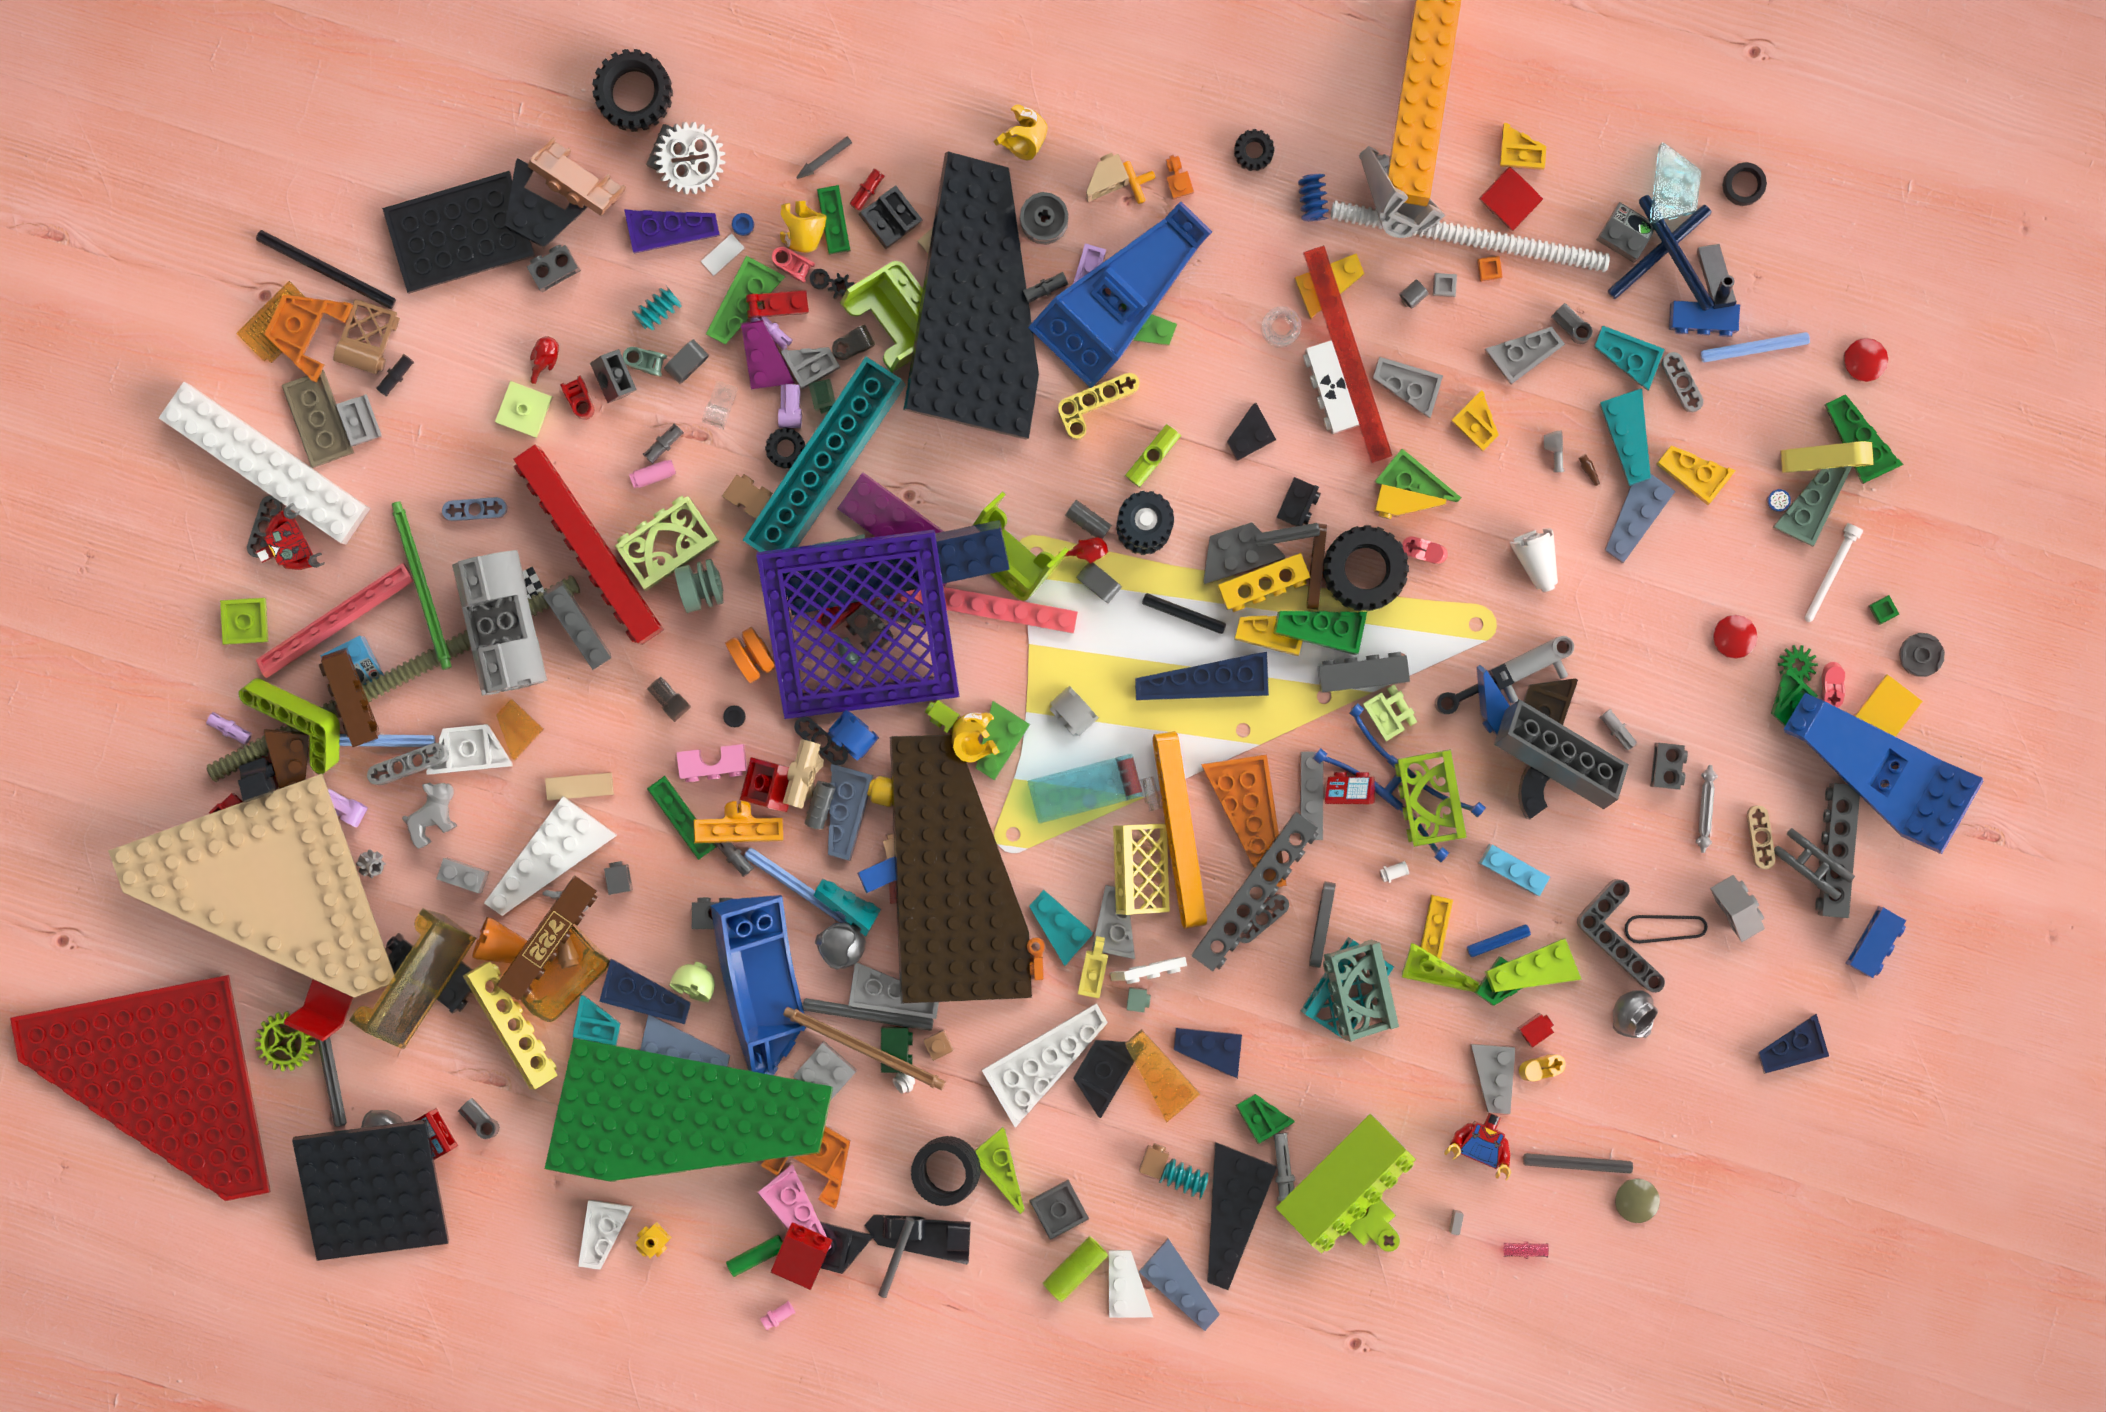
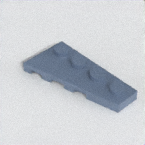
[1605,473,1675,563]

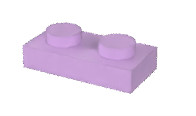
[1073,243,1106,284]

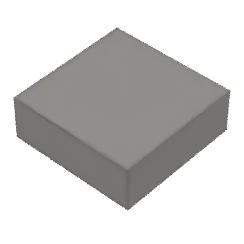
[1433,273,1457,297]
[1449,1210,1464,1235]

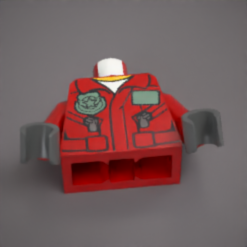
[256,503,325,570]

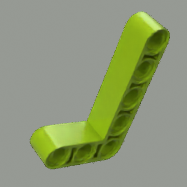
[238,678,340,774]

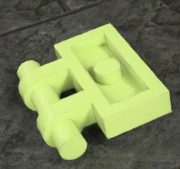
[1363,684,1418,741]

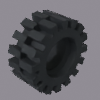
[1234,129,1274,171]
[765,428,806,469]

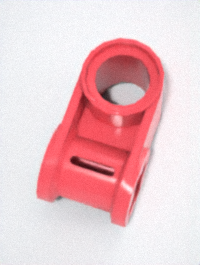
[772,247,815,283]

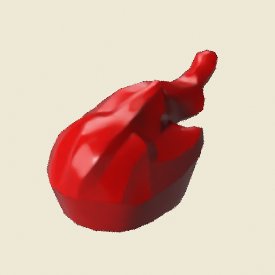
[530,336,559,384]
[1058,537,1108,564]

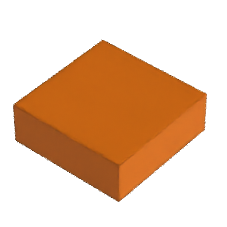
[1477,256,1503,282]

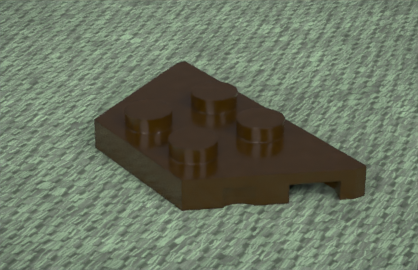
[1523,678,1578,725]

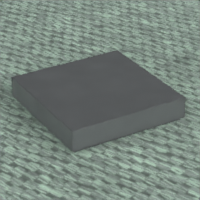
[1029,1179,1089,1240]

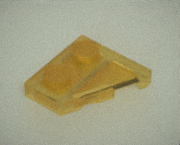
[496,699,544,760]

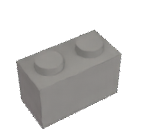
[436,857,489,893]

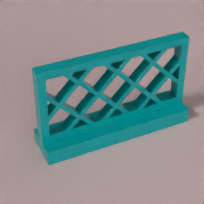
[1300,937,1394,1041]

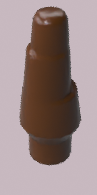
[1579,454,1600,486]

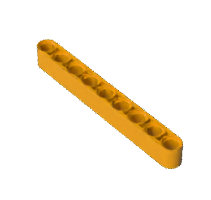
[1152,731,1207,929]

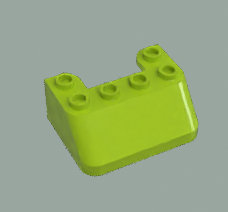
[840,261,923,373]

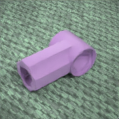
[778,384,802,428]
[328,789,368,827]

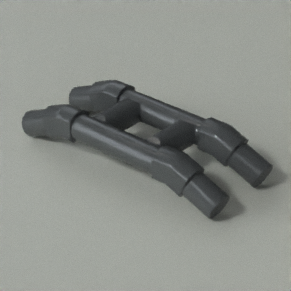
[1774,828,1855,900]

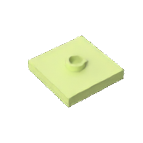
[495,381,553,438]

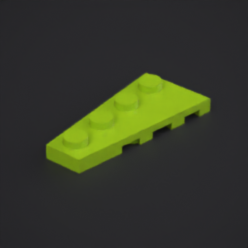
[1484,938,1582,992]

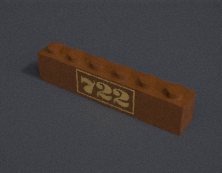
[496,875,598,1001]

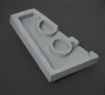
[1092,885,1135,959]

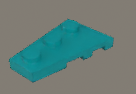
[813,879,881,937]
[1029,890,1093,966]

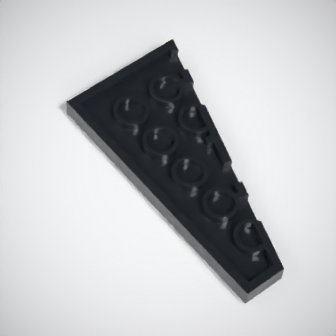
[1207,1142,1277,1290]

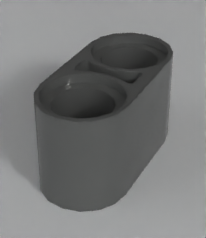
[664,339,709,384]
[1076,562,1122,604]

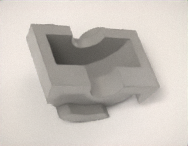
[1050,686,1099,736]

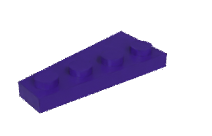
[624,209,720,254]

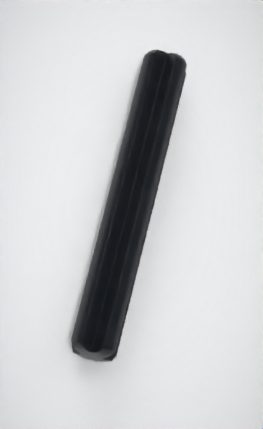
[1142,593,1226,634]

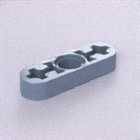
[442,497,508,521]

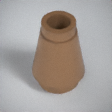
[557,937,580,969]

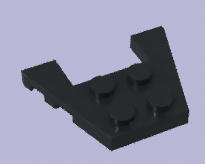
[505,158,588,248]

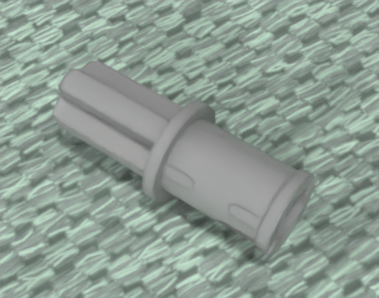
[1599,709,1637,750]

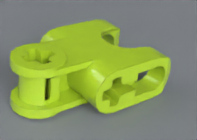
[1349,1199,1400,1252]

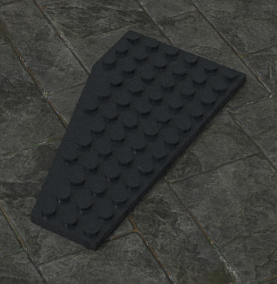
[903,151,1039,440]

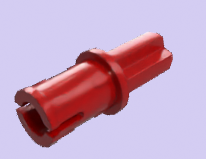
[850,168,885,211]

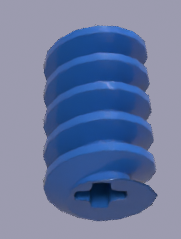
[1298,174,1329,222]

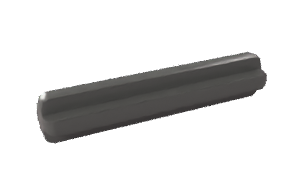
[1255,523,1320,547]

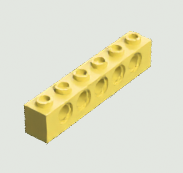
[463,962,558,1090]

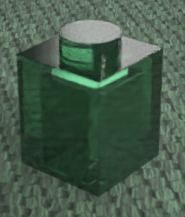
[808,379,836,414]

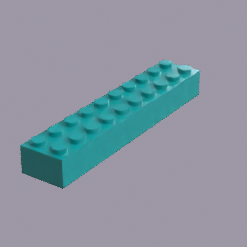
[743,356,906,552]

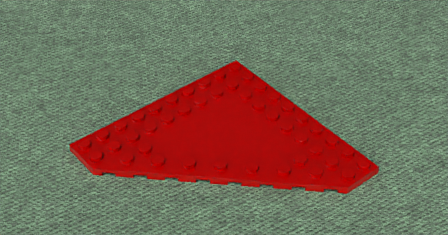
[10,975,271,1201]

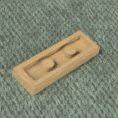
[545,773,614,800]

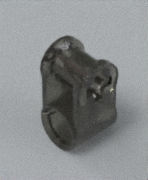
[832,325,876,360]

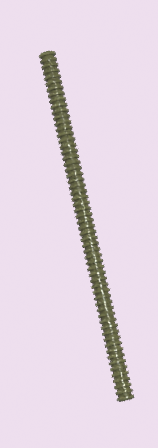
[207,575,580,782]

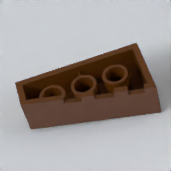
[319,648,379,747]

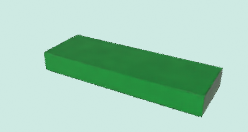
[817,185,851,255]

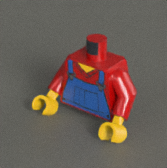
[1444,1113,1511,1181]

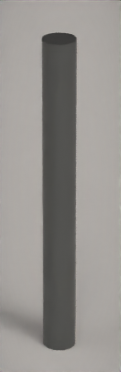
[878,1217,914,1298]

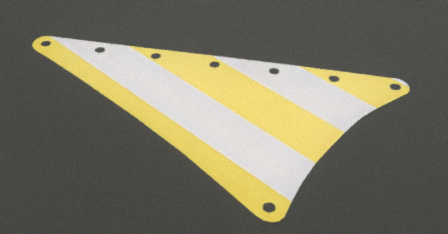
[994,535,1497,853]

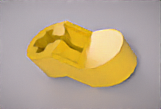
[1519,1054,1566,1081]

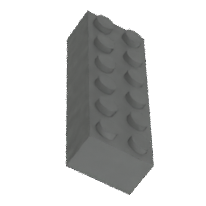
[1494,699,1629,809]

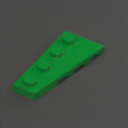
[1824,394,1904,484]
[1273,611,1367,655]

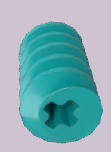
[632,285,682,330]
[1159,1158,1208,1200]

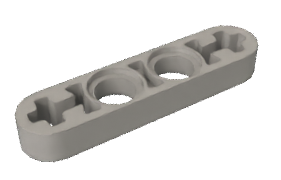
[367,743,449,785]

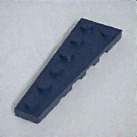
[1135,652,1269,700]

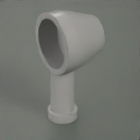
[1544,430,1564,472]

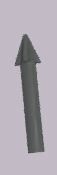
[796,136,852,179]

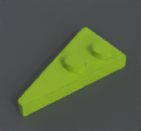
[1402,943,1479,992]
[975,1127,1025,1214]

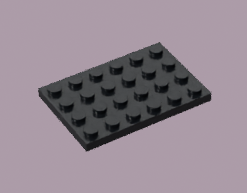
[382,171,535,294]

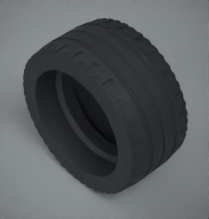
[911,1136,981,1206]

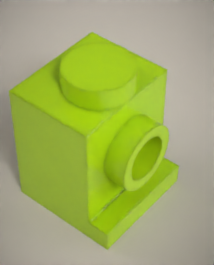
[925,700,960,733]

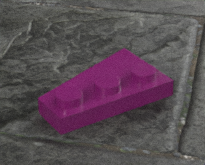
[741,320,795,389]

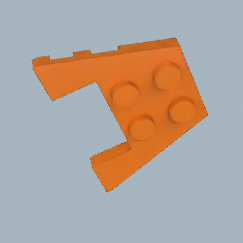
[264,294,354,382]
[761,1126,851,1209]

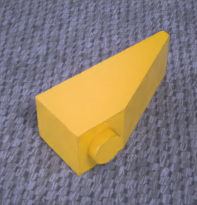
[1374,484,1446,519]

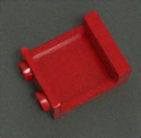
[770,1222,832,1290]

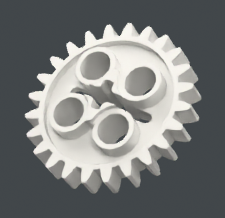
[654,122,726,194]

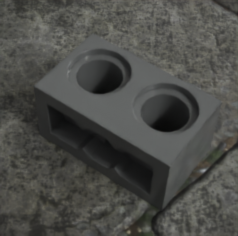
[527,245,581,292]
[1650,743,1688,790]

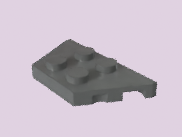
[1203,522,1285,585]

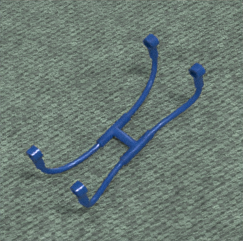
[1312,703,1486,863]

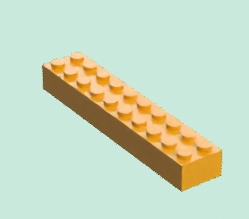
[1387,0,1461,207]

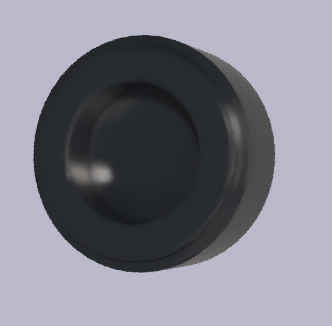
[723,705,746,728]

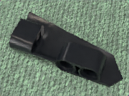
[864,1214,971,1265]

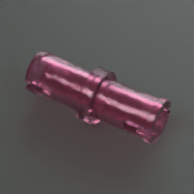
[1503,1241,1549,1259]

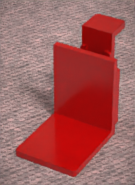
[284,979,353,1041]

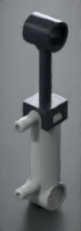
[1435,636,1574,715]

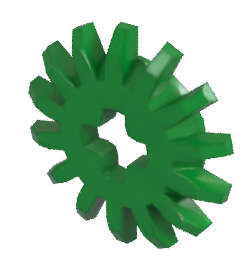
[1778,645,1818,681]

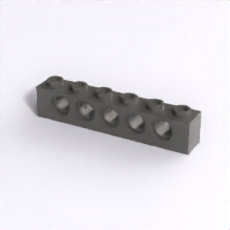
[1815,783,1860,918]

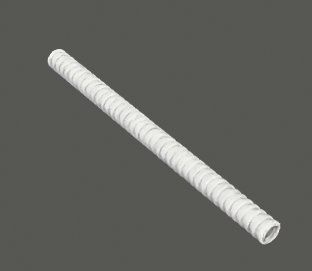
[1330,200,1610,273]

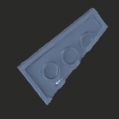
[828,764,874,861]
[640,1015,730,1067]
[1139,1238,1220,1331]

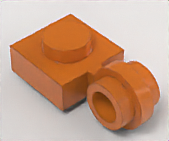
[1166,155,1194,199]
[1027,937,1045,980]

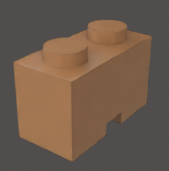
[722,474,773,519]

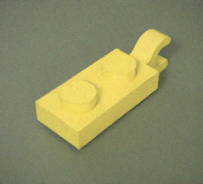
[1078,936,1108,998]

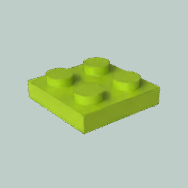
[220,598,269,645]

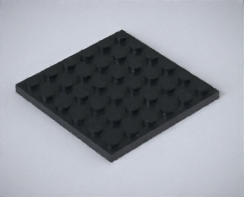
[292,1120,449,1261]

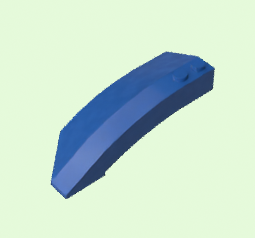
[711,895,806,1075]

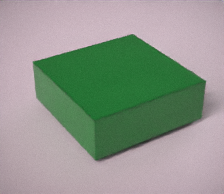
[1868,595,1899,625]

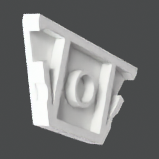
[426,724,513,775]

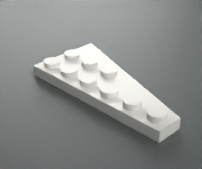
[484,796,617,916]
[982,1003,1108,1128]

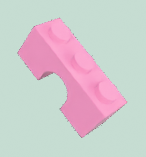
[677,744,747,782]

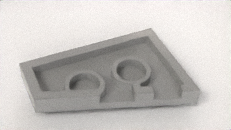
[1484,327,1565,384]
[1373,357,1443,418]
[1470,1044,1515,1114]

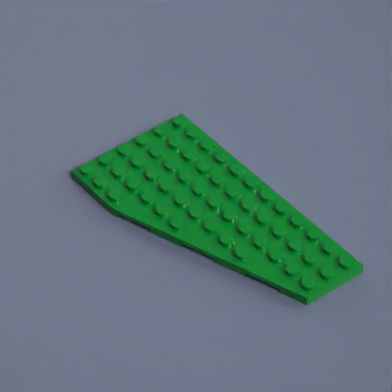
[544,1038,833,1182]

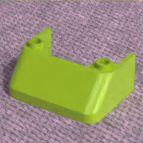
[972,491,1069,601]

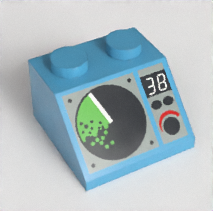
[320,636,384,685]

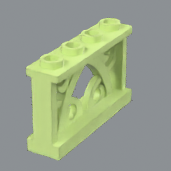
[615,496,719,591]

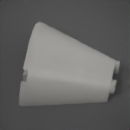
[1359,146,1445,238]

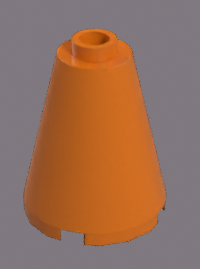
[472,917,528,963]

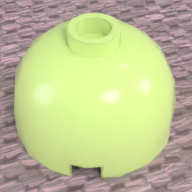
[669,962,715,1002]

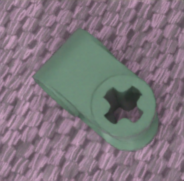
[623,347,667,377]

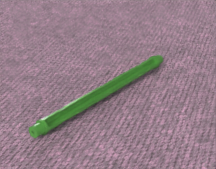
[391,501,452,670]

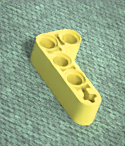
[1058,373,1140,440]
[1781,442,1874,473]

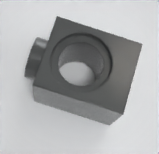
[604,861,633,895]

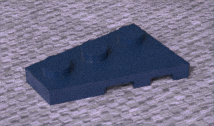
[1758,1014,1829,1074]
[1174,1028,1242,1079]

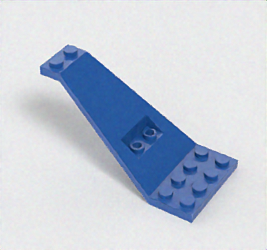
[1028,202,1212,388]
[1784,693,1984,854]

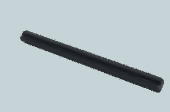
[256,230,396,309]

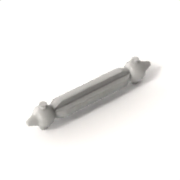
[1696,765,1718,853]

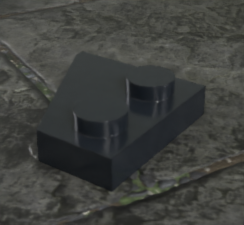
[1227,403,1276,461]

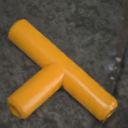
[1123,161,1156,204]

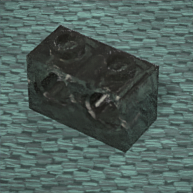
[846,605,895,654]

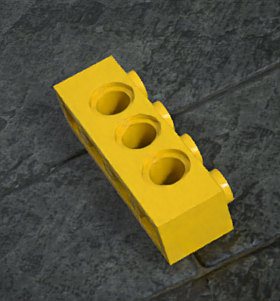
[1218,553,1311,612]

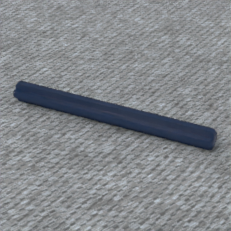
[1639,195,1714,311]
[1608,205,1712,299]

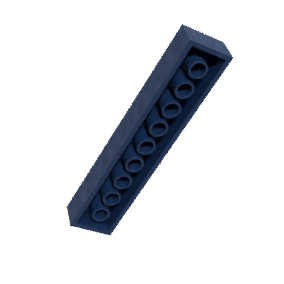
[783,520,1010,616]

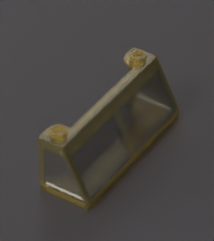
[349,908,476,1049]

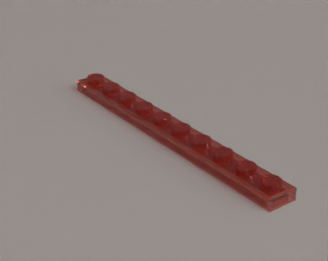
[1303,245,1393,463]

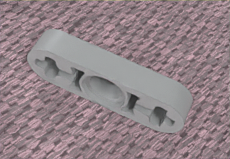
[1662,352,1703,412]

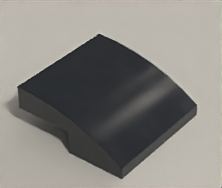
[859,185,923,249]

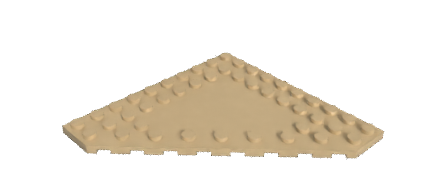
[108,774,397,998]

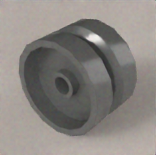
[1020,192,1069,245]

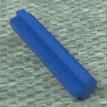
[1467,925,1531,957]

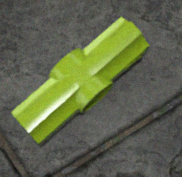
[1125,424,1181,488]

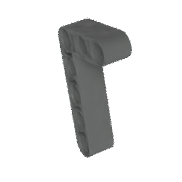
[1577,879,1665,993]

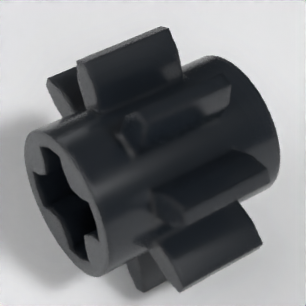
[828,273,855,299]

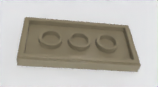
[282,370,354,468]

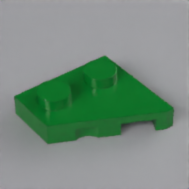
[1771,667,1818,726]
[1235,1094,1295,1144]

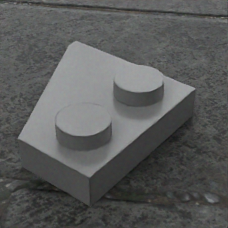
[781,347,840,389]

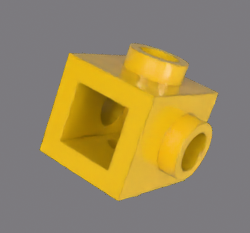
[635,1222,672,1259]

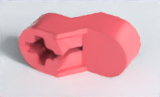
[1402,536,1447,564]
[1821,662,1845,708]

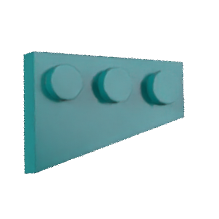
[1594,326,1665,391]

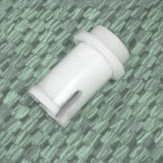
[1380,861,1409,883]

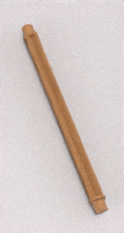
[783,1007,946,1090]

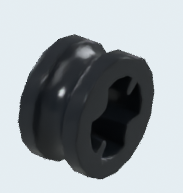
[810,269,830,290]

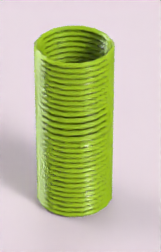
[1043,1236,1108,1302]

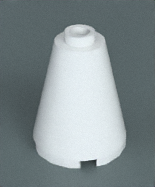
[1510,528,1558,592]

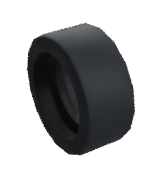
[1722,162,1767,206]

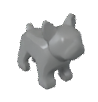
[402,782,457,849]

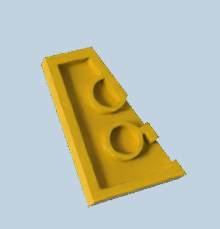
[1656,446,1736,505]
[1234,615,1303,656]

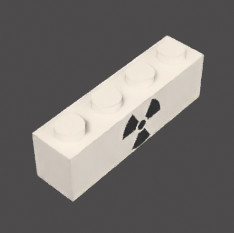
[1303,340,1359,434]

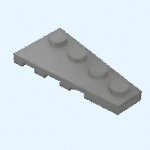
[849,963,939,1019]

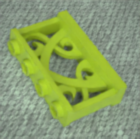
[1395,749,1467,847]

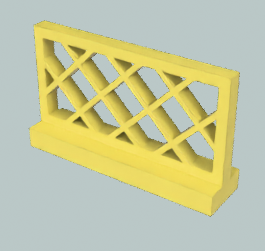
[1113,824,1170,915]

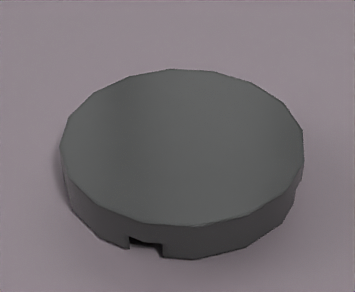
[1899,633,1945,677]

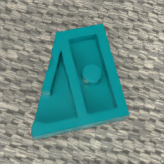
[573,995,621,1046]

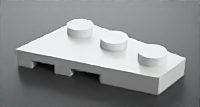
[1110,957,1187,984]
[578,1200,633,1270]
[1109,1250,1153,1318]

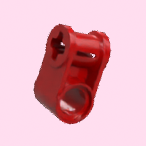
[560,375,595,420]

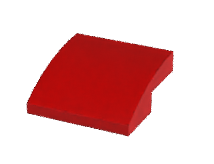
[1479,167,1543,231]

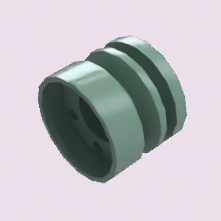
[675,559,724,613]

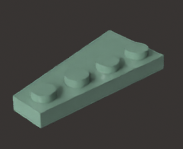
[1772,466,1852,547]

